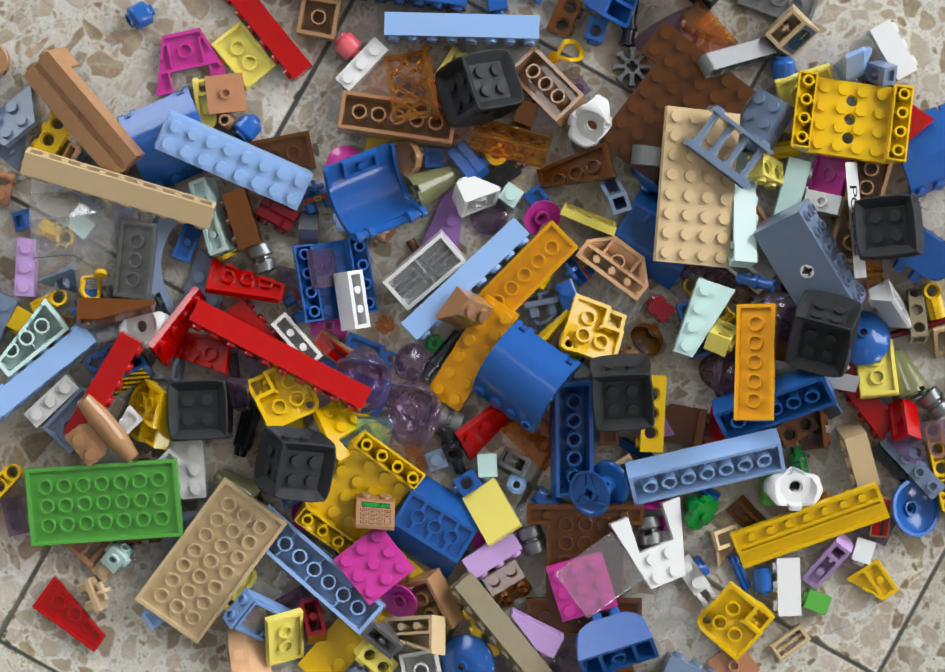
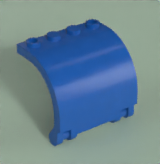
[117,86,205,187]
[322,141,428,243]
[472,319,582,434]

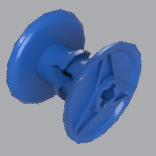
[569,460,630,517]

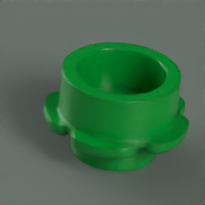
[425,334,443,353]

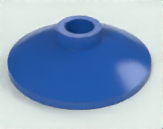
[634,170,659,194]

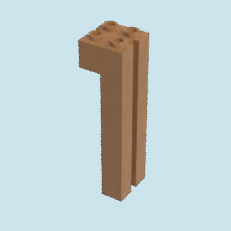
[23,47,145,175]

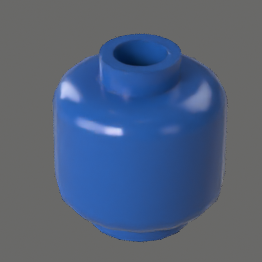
[125,1,155,30]
[771,55,796,80]
[233,114,261,142]

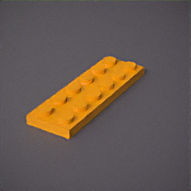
[477,220,579,311]
[427,294,520,412]
[733,304,777,421]

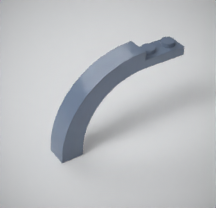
[586,96,632,215]
[151,193,190,316]

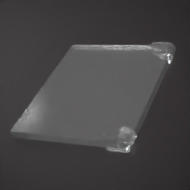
[554,532,645,618]

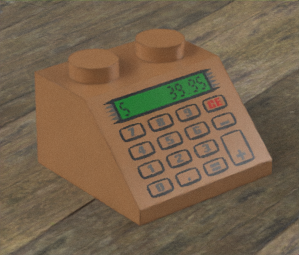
[435,286,494,329]
[352,492,395,531]

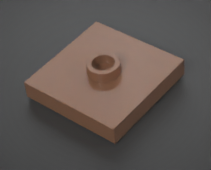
[204,72,247,115]
[706,650,760,672]

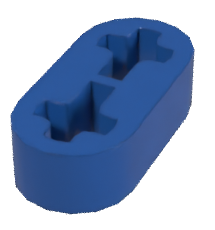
[86,345,113,371]

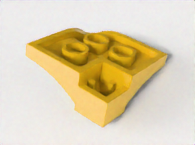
[559,293,627,360]
[245,367,319,426]
[128,379,171,450]
[697,581,775,661]

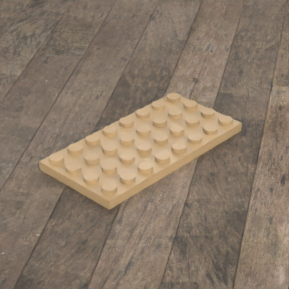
[653,106,740,268]
[134,477,288,644]

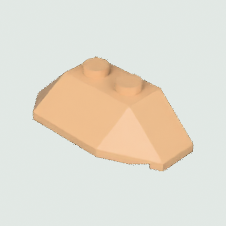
[575,235,649,301]
[228,622,272,672]

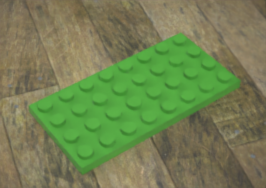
[24,458,184,546]

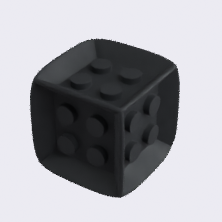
[434,49,524,128]
[854,193,924,261]
[786,290,862,378]
[590,353,655,432]
[167,379,233,441]
[254,426,336,502]

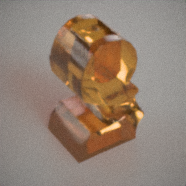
[863,259,884,290]
[405,438,427,472]

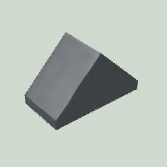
[298,211,320,245]
[497,446,533,478]
[361,621,403,659]

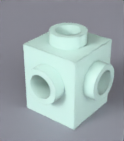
[100,540,134,574]

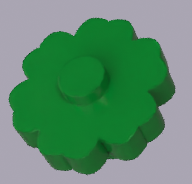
[683,495,719,531]

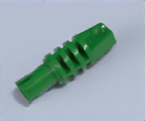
[789,444,809,489]

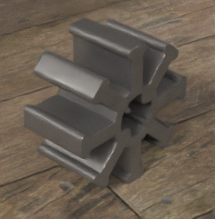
[612,47,652,88]

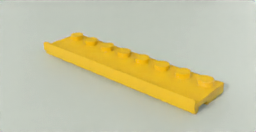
[730,481,890,569]
[297,550,424,672]

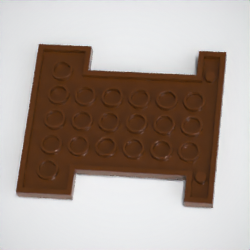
[588,21,755,186]
[526,504,644,637]

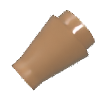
[217,113,236,132]

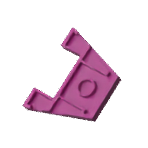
[156,28,227,96]

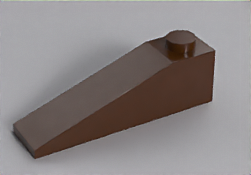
[76,297,156,329]

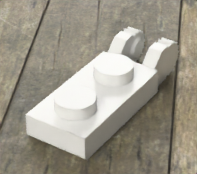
[682,554,716,607]

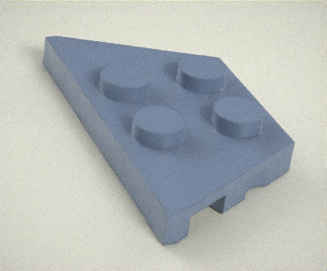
[0,85,38,149]
[182,248,224,309]

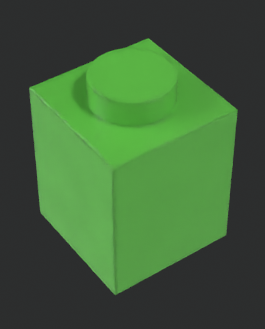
[801,588,832,615]

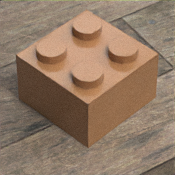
[296,0,342,42]

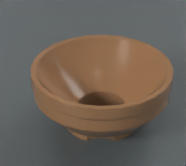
[396,141,424,176]

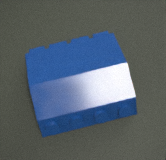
[901,103,945,197]

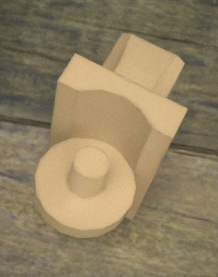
[78,575,112,613]

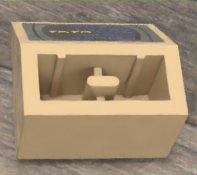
[765,4,820,57]

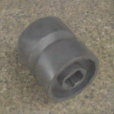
[246,242,278,275]
[917,385,945,422]
[431,405,465,437]
[635,515,663,545]
[517,524,546,556]

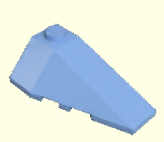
[834,46,873,83]

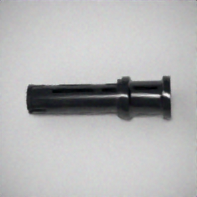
[618,1,639,48]
[416,329,461,383]

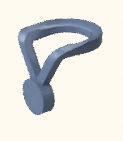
[528,313,561,331]
[153,358,185,381]

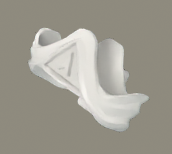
[567,95,612,148]
[117,311,170,349]
[764,466,823,511]

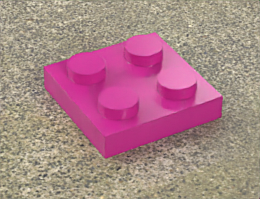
[807,155,853,196]

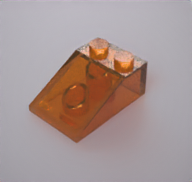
[679,0,738,48]
[500,417,550,472]

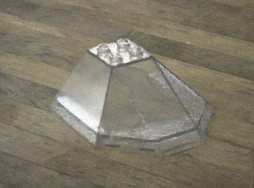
[29,179,153,290]

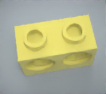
[746,153,784,190]
[703,319,736,357]
[353,639,399,672]

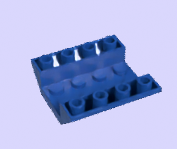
[614,189,686,290]
[292,238,379,323]
[386,475,479,578]

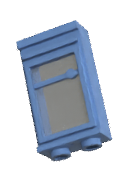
[223,588,293,643]

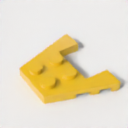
[313,401,391,465]

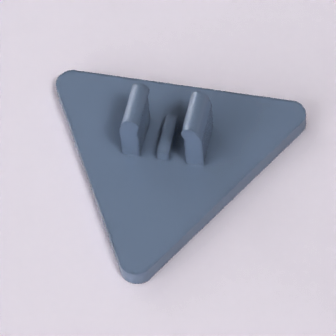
[0,134,27,171]
[39,267,78,293]

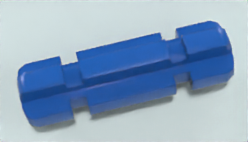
[728,554,751,591]

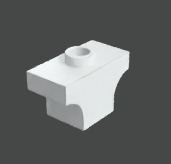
[804,189,845,217]

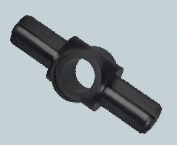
[439,425,466,475]

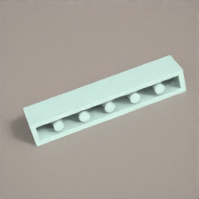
[728,152,759,268]

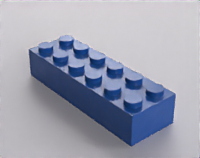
[711,370,837,439]
[550,377,594,498]

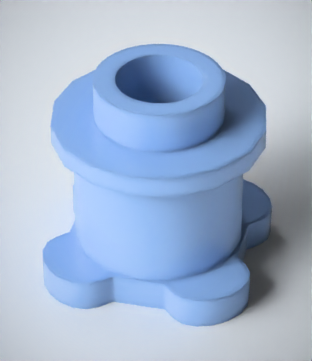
[506,473,527,495]

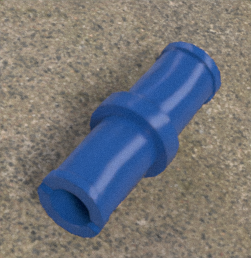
[736,272,777,292]

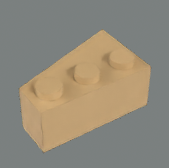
[835,420,881,488]
[385,615,445,655]

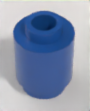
[753,567,773,595]

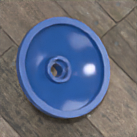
[849,310,891,366]
[891,479,940,537]
[440,634,495,672]

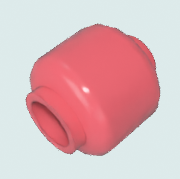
[334,32,363,60]

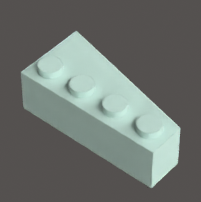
[672,278,735,358]
[0,298,70,377]

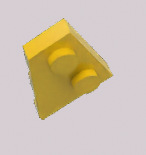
[846,557,899,601]

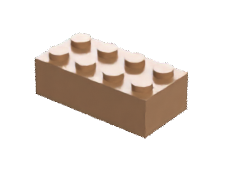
[515,46,589,129]

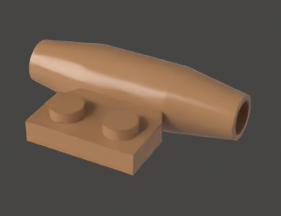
[64,394,138,467]

